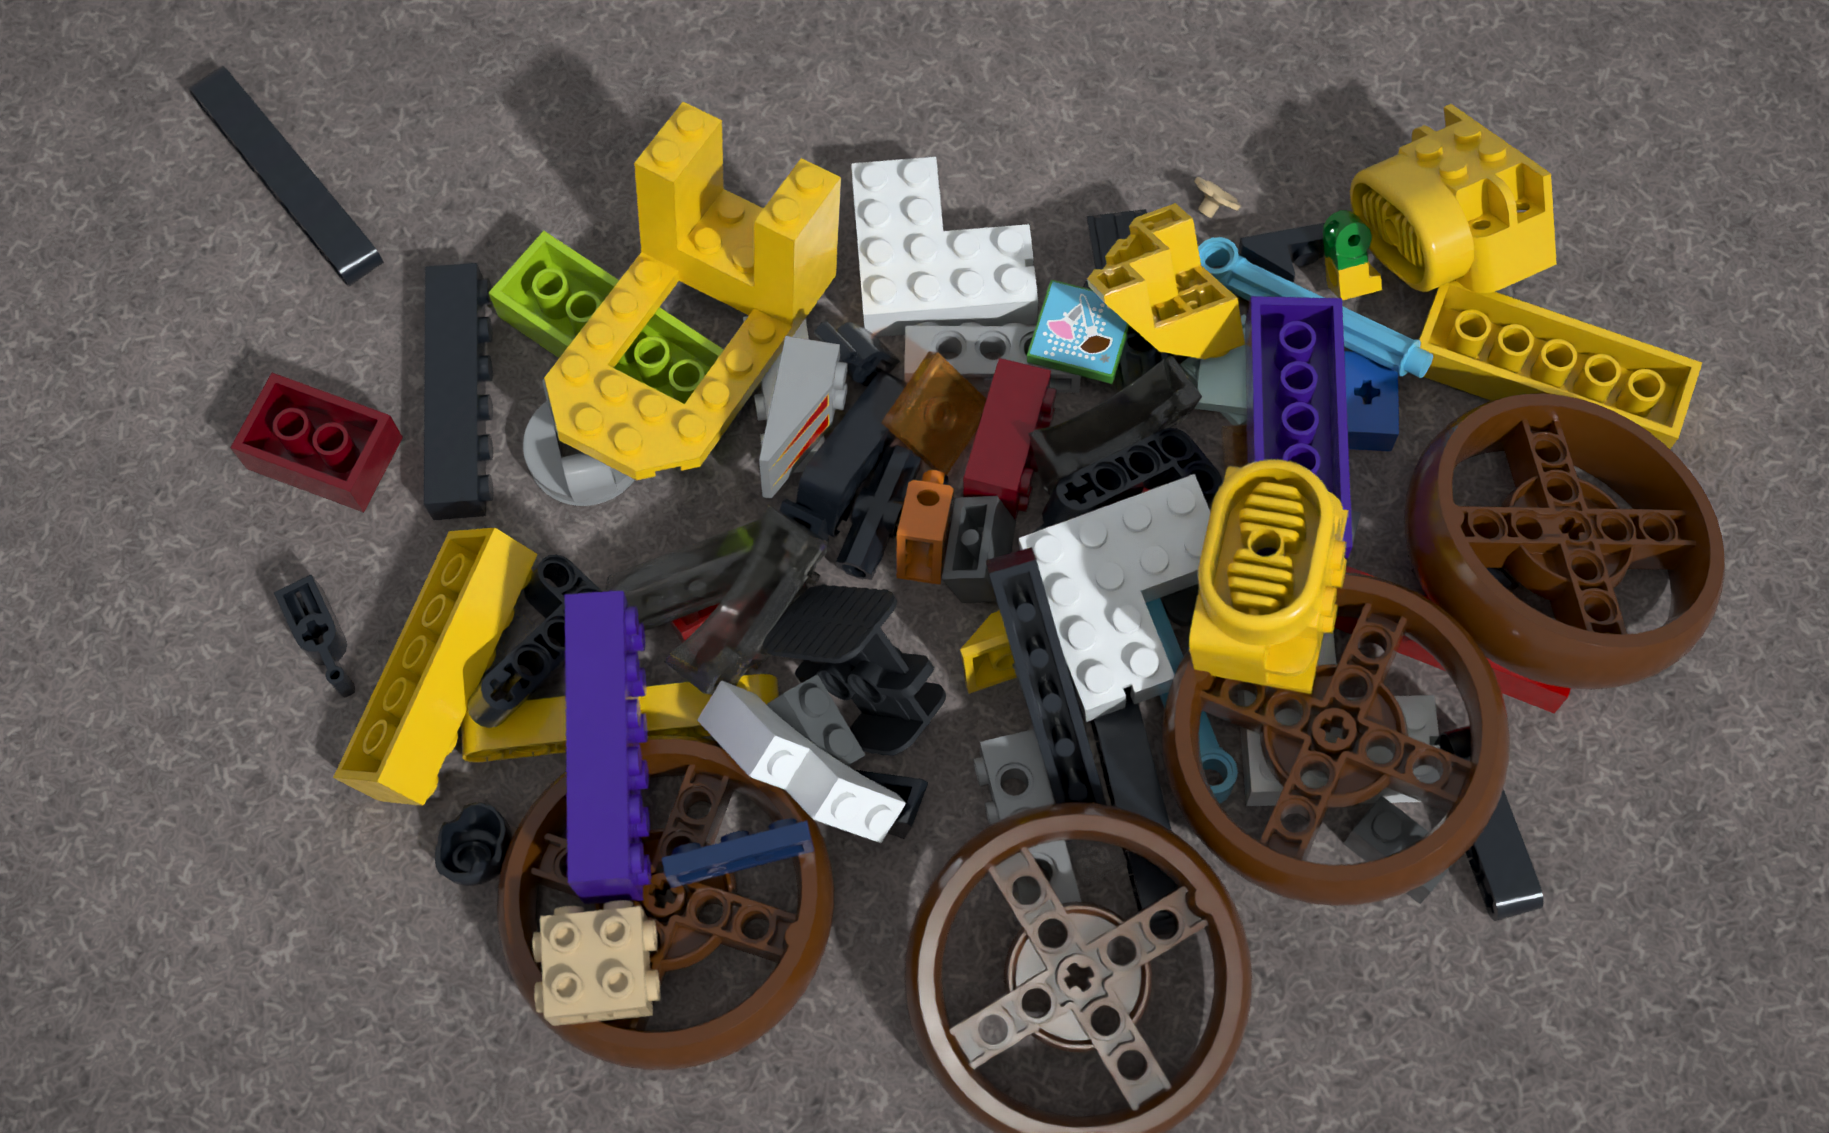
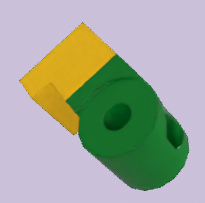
[1323,210,1382,301]

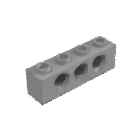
[904,322,1081,393]
[973,729,1081,929]

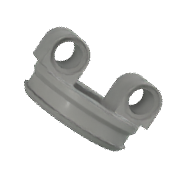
[523,379,635,506]

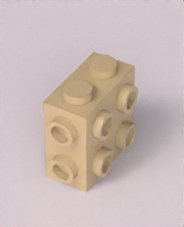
[533,901,660,1026]

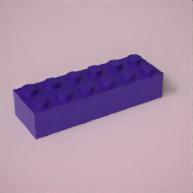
[1245,296,1353,560]
[565,590,651,904]

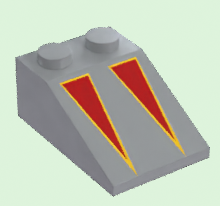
[759,336,847,499]

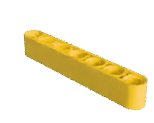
[461,674,779,763]

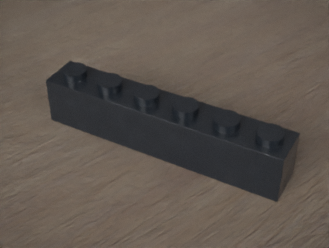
[424,263,494,520]
[986,547,1106,842]

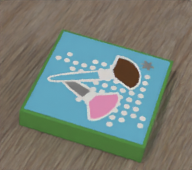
[1027,280,1130,384]

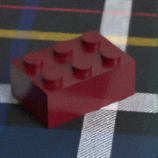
[963,358,1057,520]
[230,372,403,513]

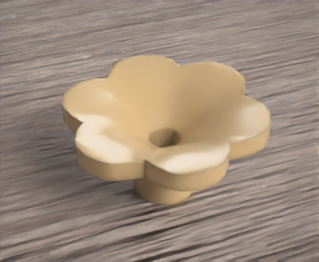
[1194,176,1241,218]

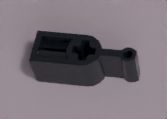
[814,321,900,387]
[274,574,355,698]

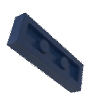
[662,818,814,888]

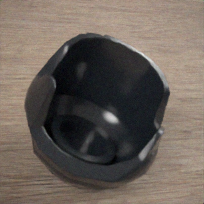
[435,802,513,886]

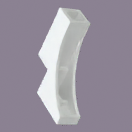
[697,680,906,843]

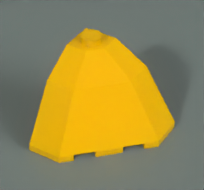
[1087,203,1245,359]

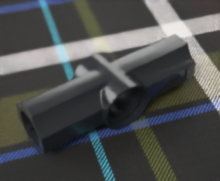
[836,445,922,580]

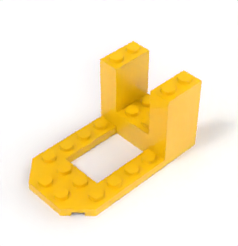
[544,102,841,480]

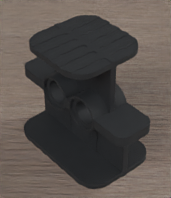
[762,584,946,756]

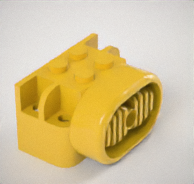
[1350,104,1557,294]
[1189,459,1348,694]

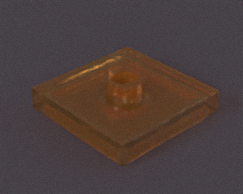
[881,351,987,475]

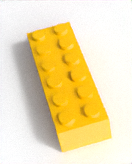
[1418,280,1702,449]
[333,527,538,806]

